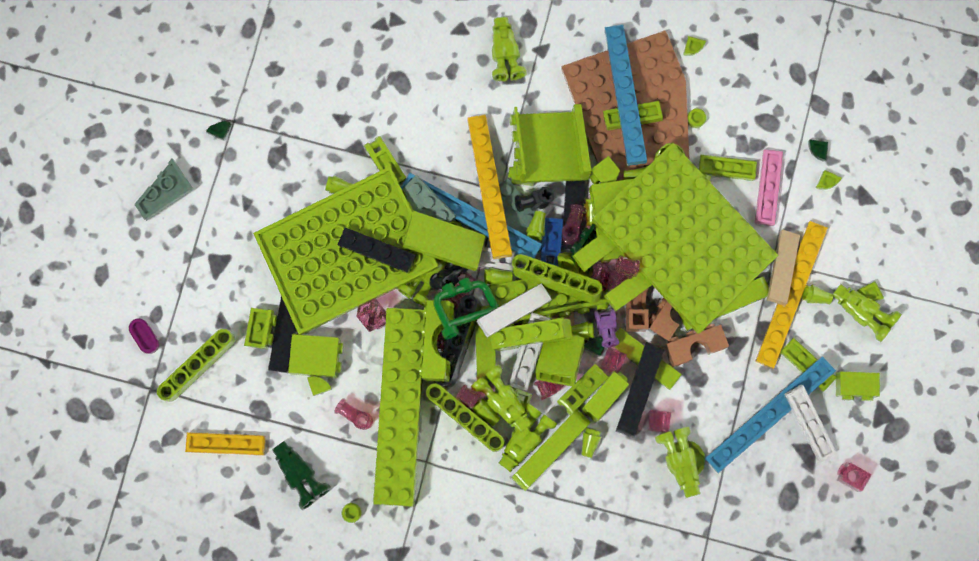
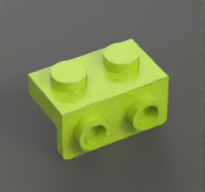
[244,308,277,350]

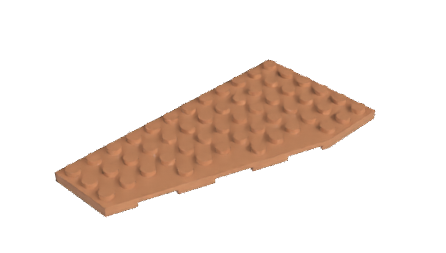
[561,30,690,270]

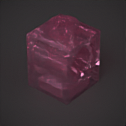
[356,298,386,332]
[600,347,627,374]
[647,410,671,433]
[837,462,872,492]

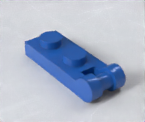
[540,218,563,267]

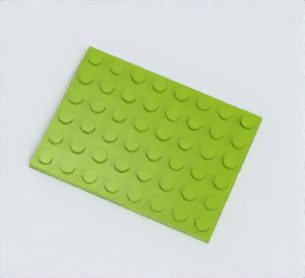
[591,143,778,334]
[253,166,439,335]

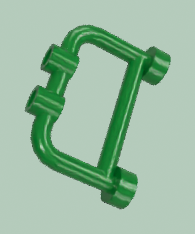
[433,278,499,340]

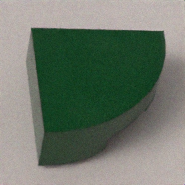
[206,121,232,141]
[808,139,828,162]
[584,337,605,356]

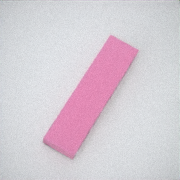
[755,149,783,226]

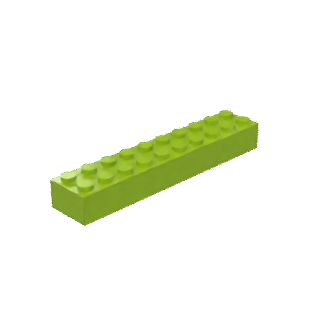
[373,308,426,507]

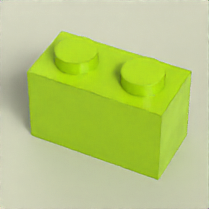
[836,371,880,401]

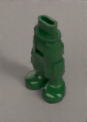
[272,441,332,510]

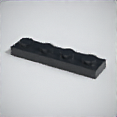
[337,227,416,274]

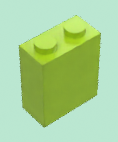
[288,334,344,378]
[536,334,584,387]
[581,372,629,423]

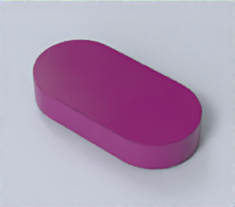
[129,318,159,354]

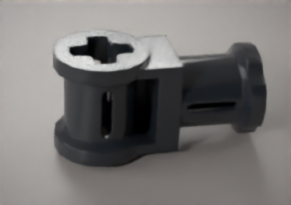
[515,187,555,212]
[430,264,468,291]

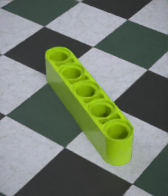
[512,254,602,303]
[679,277,769,331]
[157,329,235,402]
[426,384,504,452]
[511,409,591,491]

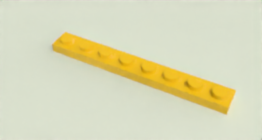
[467,115,512,260]
[755,221,828,369]

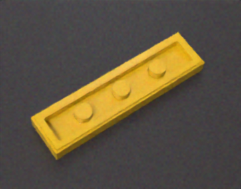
[185,432,265,455]

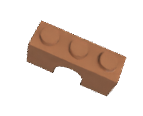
[625,271,649,332]
[648,297,679,341]
[664,323,729,367]

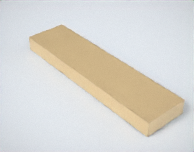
[767,229,800,306]

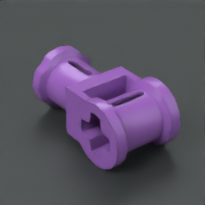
[595,308,619,348]

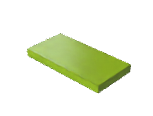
[403,211,486,271]

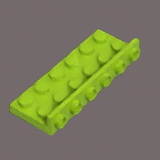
[490,263,610,328]

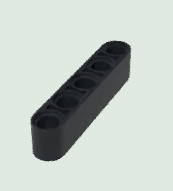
[436,295,482,388]
[616,341,665,438]

